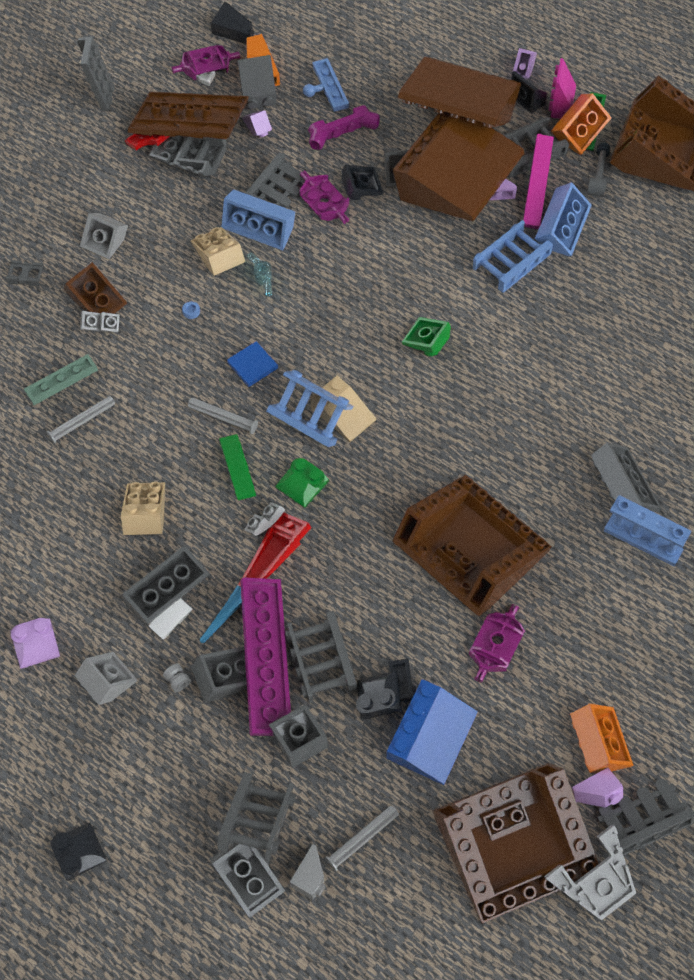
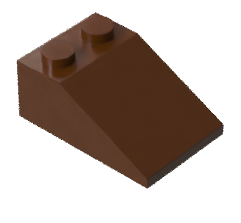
[64,262,127,314]

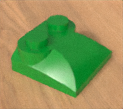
[402,317,451,356]
[275,458,329,508]

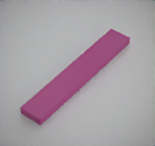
[523,134,554,229]

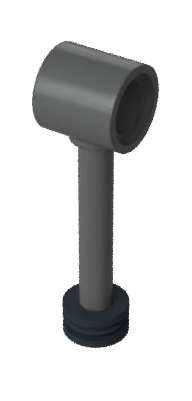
[587,143,611,197]

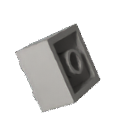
[80,213,128,259]
[74,652,138,705]

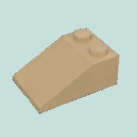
[310,376,376,442]

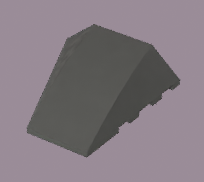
[149,135,227,176]

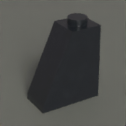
[211,2,254,44]

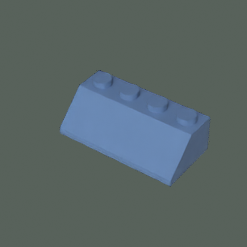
[535,182,592,256]
[221,189,295,250]

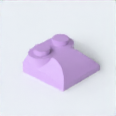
[11,618,60,669]

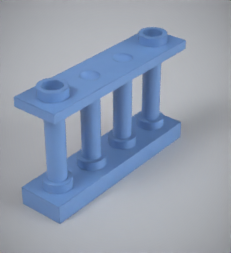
[473,220,553,293]
[266,370,354,447]
[604,495,691,567]

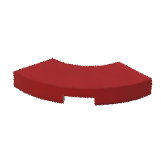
[125,134,170,151]

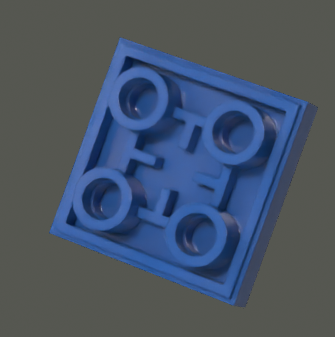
[227,341,278,387]

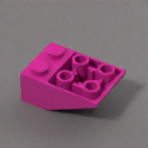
[548,58,576,119]

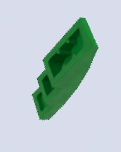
[219,434,256,501]

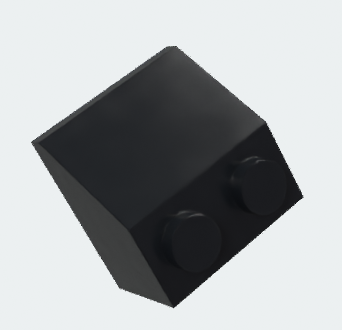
[511,71,547,114]

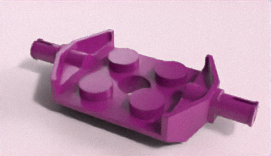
[171,45,240,80]
[299,170,349,224]
[469,604,525,683]

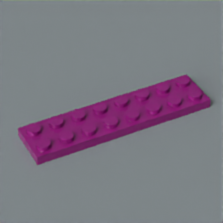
[240,578,291,736]

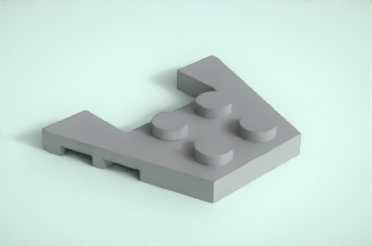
[544,825,636,920]

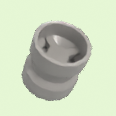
[163,663,191,692]

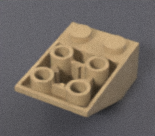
[190,227,245,276]
[121,482,165,535]

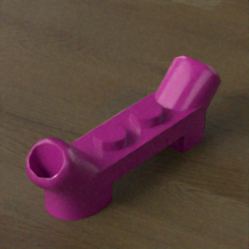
[308,105,380,150]

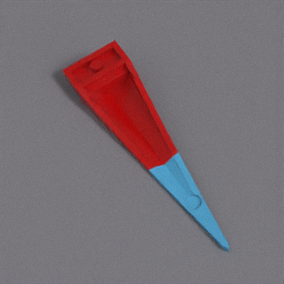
[200,512,311,643]

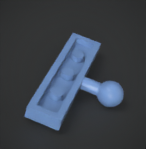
[303,58,349,112]

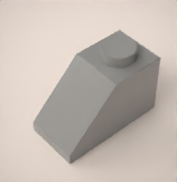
[290,844,326,900]

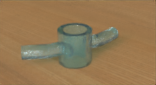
[247,252,272,296]

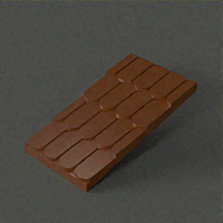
[127,91,249,139]

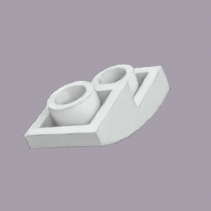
[149,598,193,639]

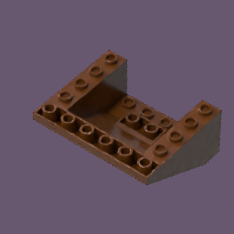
[398,57,521,128]
[610,75,694,191]
[393,111,524,222]
[392,475,552,617]
[432,763,599,924]

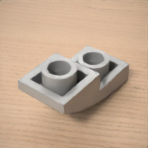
[80,311,120,333]
[244,502,285,536]

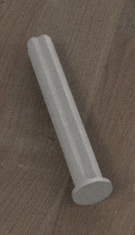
[46,396,115,444]
[188,398,258,435]
[325,806,399,871]

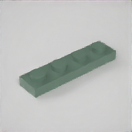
[24,354,98,405]

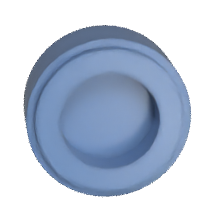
[182,301,200,319]

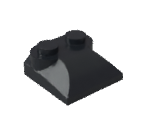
[342,165,384,200]
[356,671,402,720]
[50,823,107,881]

